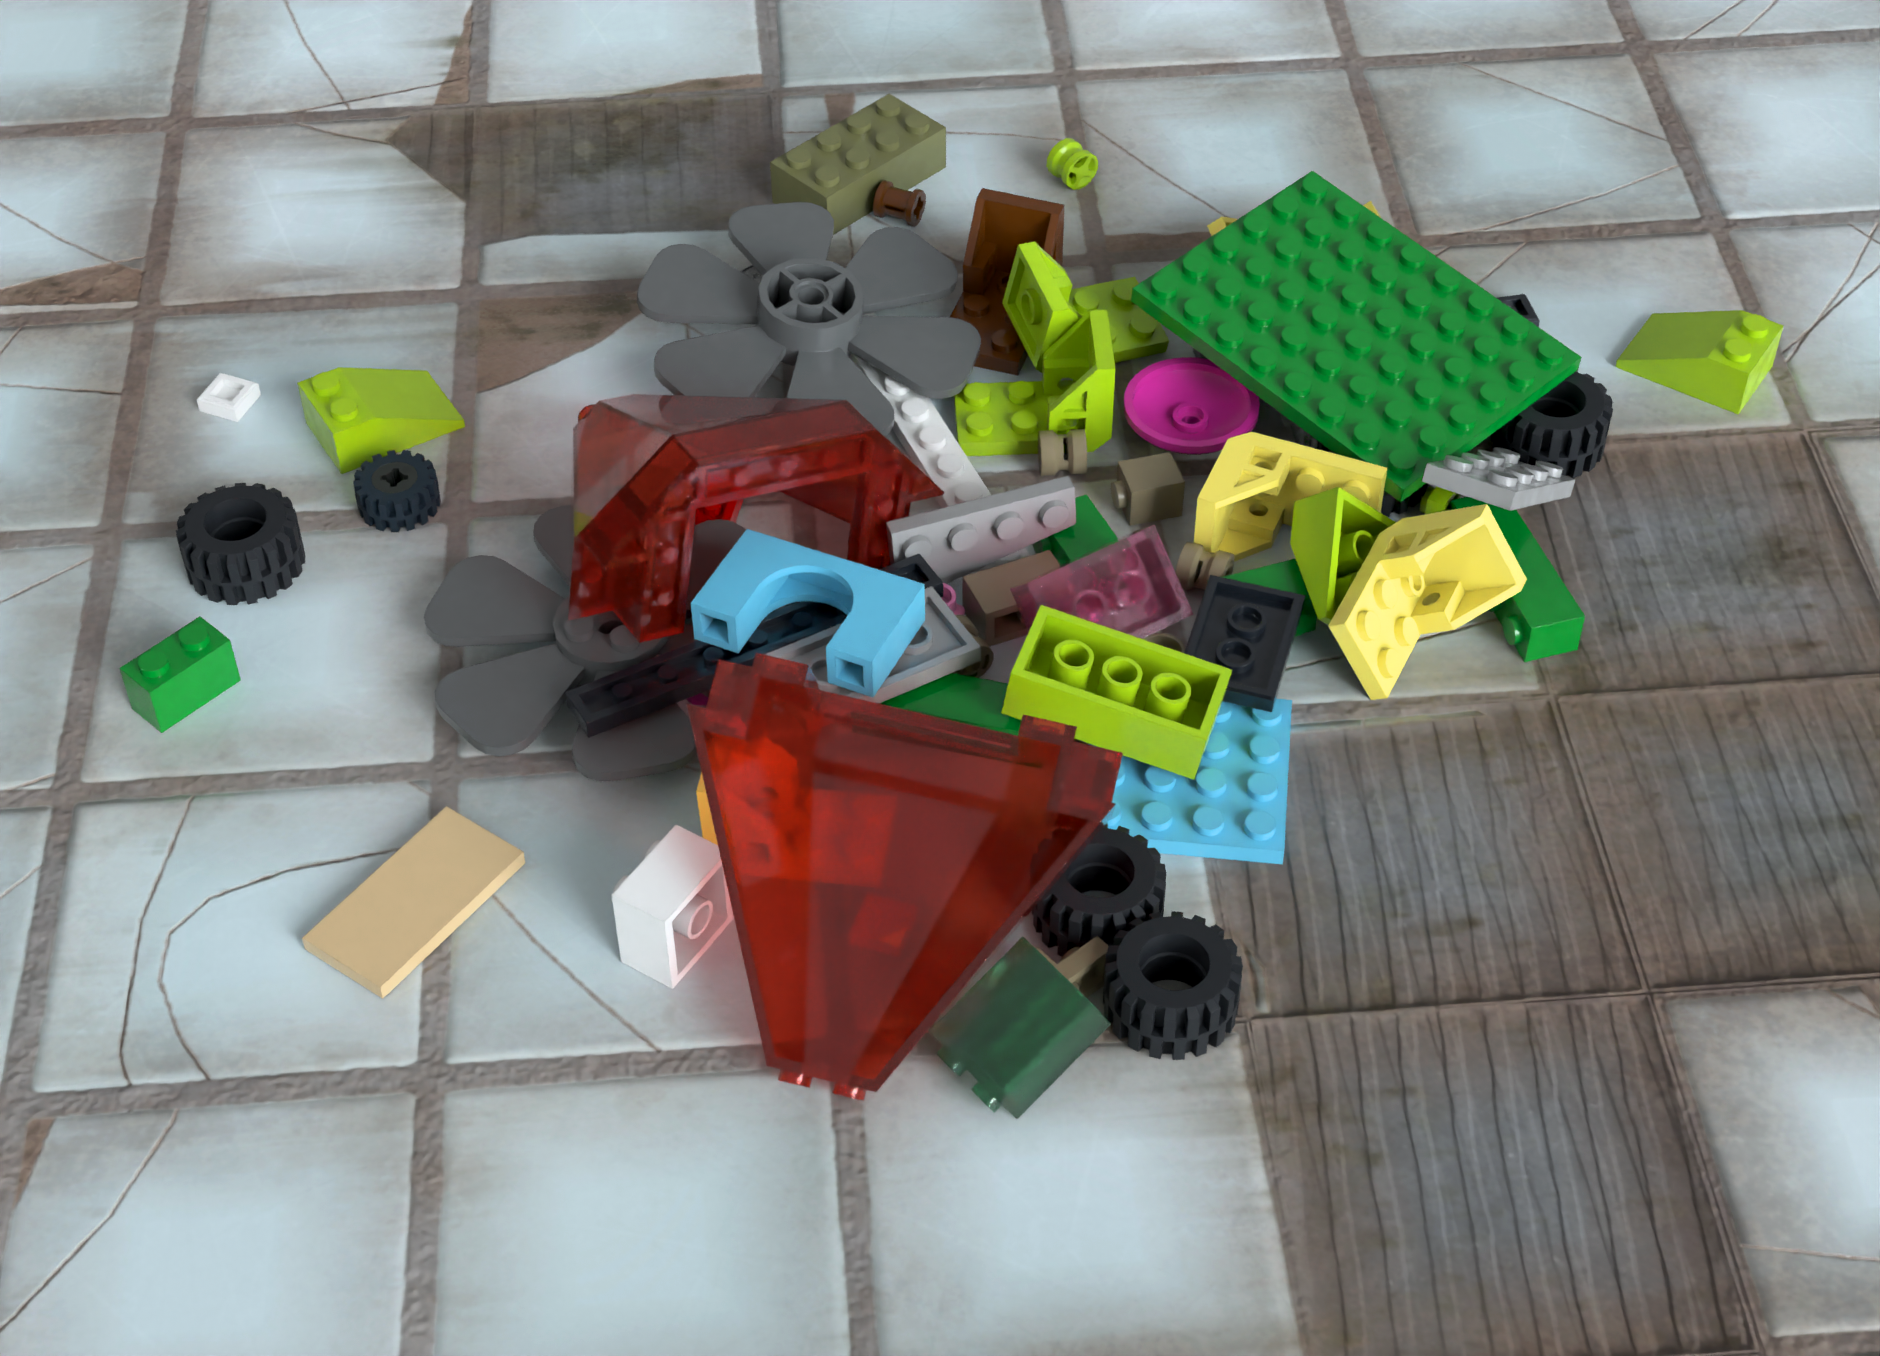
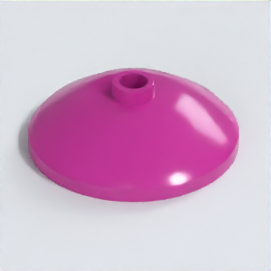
[1123,357,1260,455]

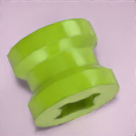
[1046,138,1098,190]

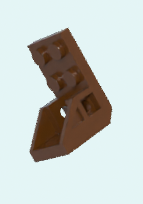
[950,188,1065,376]

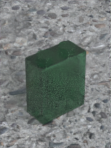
[929,936,1111,1119]

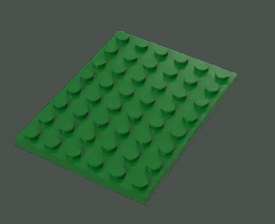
[1131,171,1582,502]

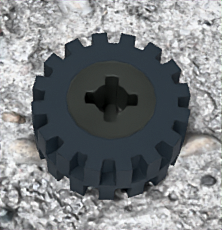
[353,450,441,532]

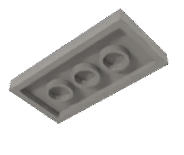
[1422,447,1576,511]
[757,586,981,735]

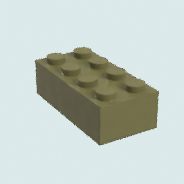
[770,93,946,235]

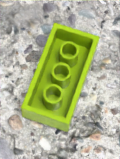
[1001,605,1232,780]

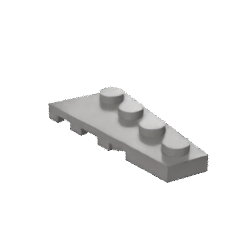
[886,476,1076,584]

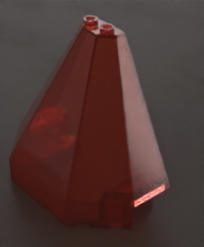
[568,394,944,643]
[687,653,1123,1101]

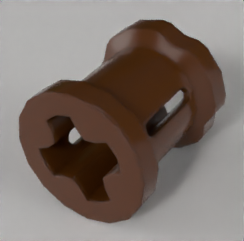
[873,180,926,227]

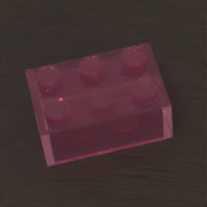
[1010,525,1194,639]

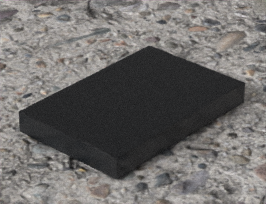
[1184,575,1305,712]

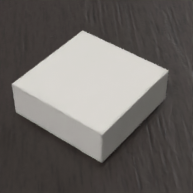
[197,373,261,422]

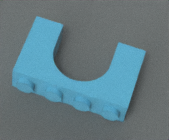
[691,529,925,697]

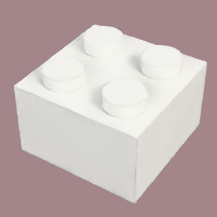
[612,825,734,989]

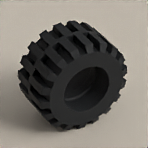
[1491,370,1613,478]
[176,483,306,605]
[1032,823,1166,957]
[1103,911,1243,1060]

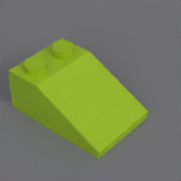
[1615,310,1784,414]
[297,367,465,474]
[1290,487,1396,625]

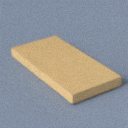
[302,806,525,999]

